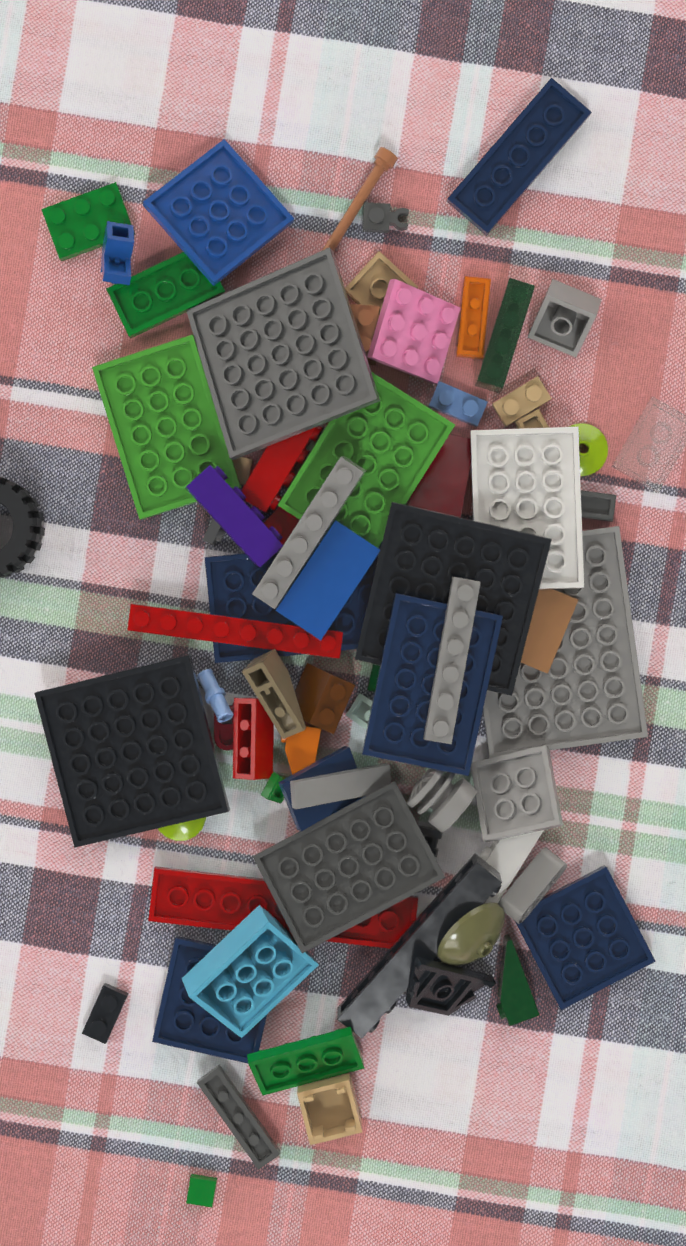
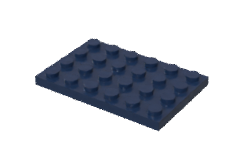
[362,593,503,776]

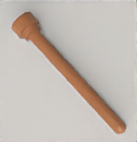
[322,147,398,252]

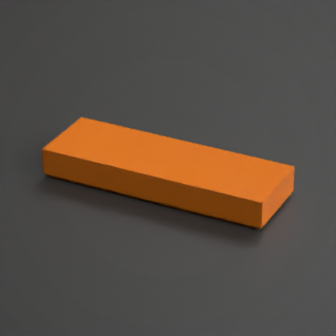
[456,276,491,359]

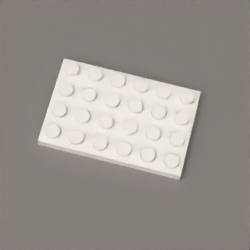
[470,427,584,589]

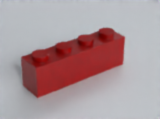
[241,425,323,513]

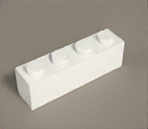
[479,830,544,903]

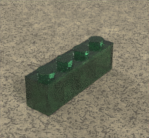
[475,278,535,394]

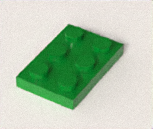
[41,182,136,262]

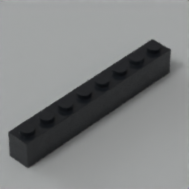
[337,853,502,1038]

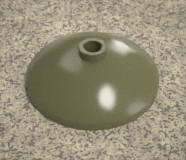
[437,902,505,966]

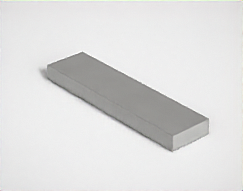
[290,763,391,809]

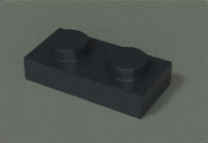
[82,983,129,1044]

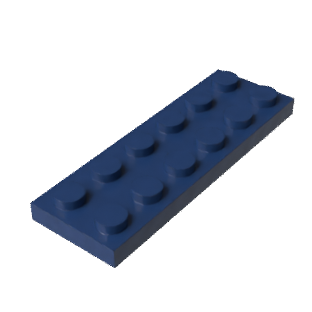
[447,78,592,236]

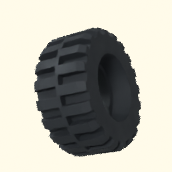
[0,477,45,578]

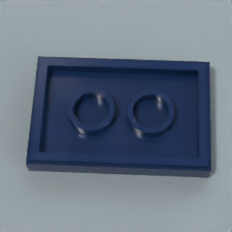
[278,746,363,831]

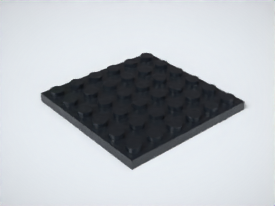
[355,501,552,696]
[34,654,230,848]

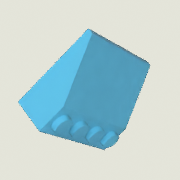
[182,905,319,1038]

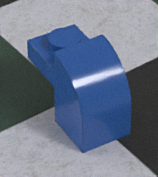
[101,221,134,285]

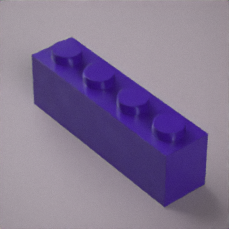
[185,465,283,568]

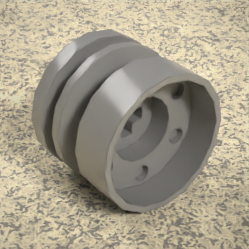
[407,769,477,833]

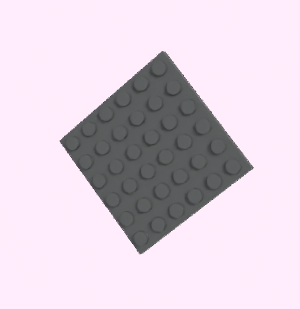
[186,247,380,460]

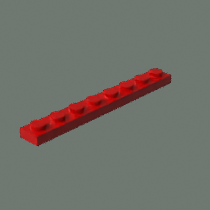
[127,604,343,659]

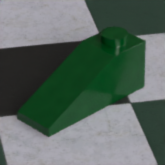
[496,934,539,1026]

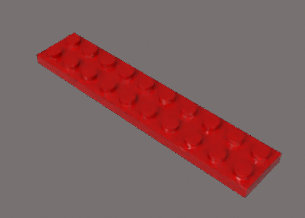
[148,867,419,949]

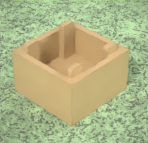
[297,1073,362,1145]

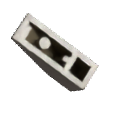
[242,649,306,739]

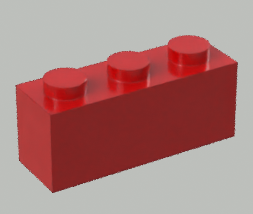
[233,698,274,780]

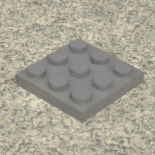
[471,745,563,842]

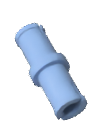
[197,669,234,723]

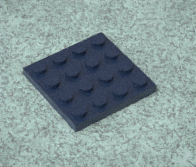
[515,865,656,1010]
[152,936,267,1064]

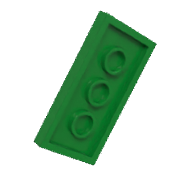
[106,252,225,339]
[247,1027,365,1096]

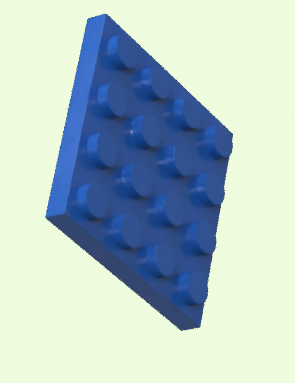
[143,139,294,286]

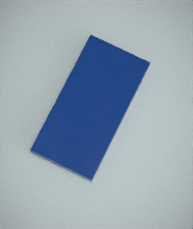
[276,520,380,640]

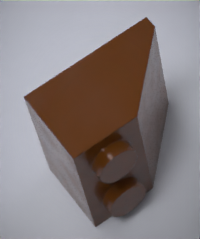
[295,663,356,734]

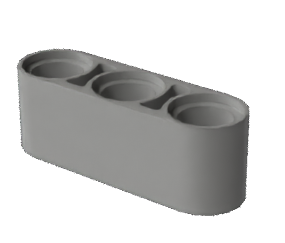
[498,847,567,924]

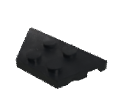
[405,956,496,1016]

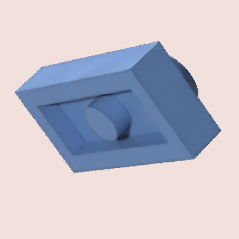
[428,381,488,428]

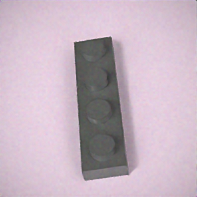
[197,1065,281,1170]

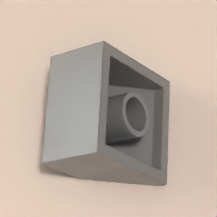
[527,279,602,358]

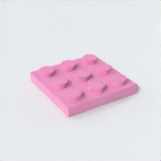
[367,279,460,384]

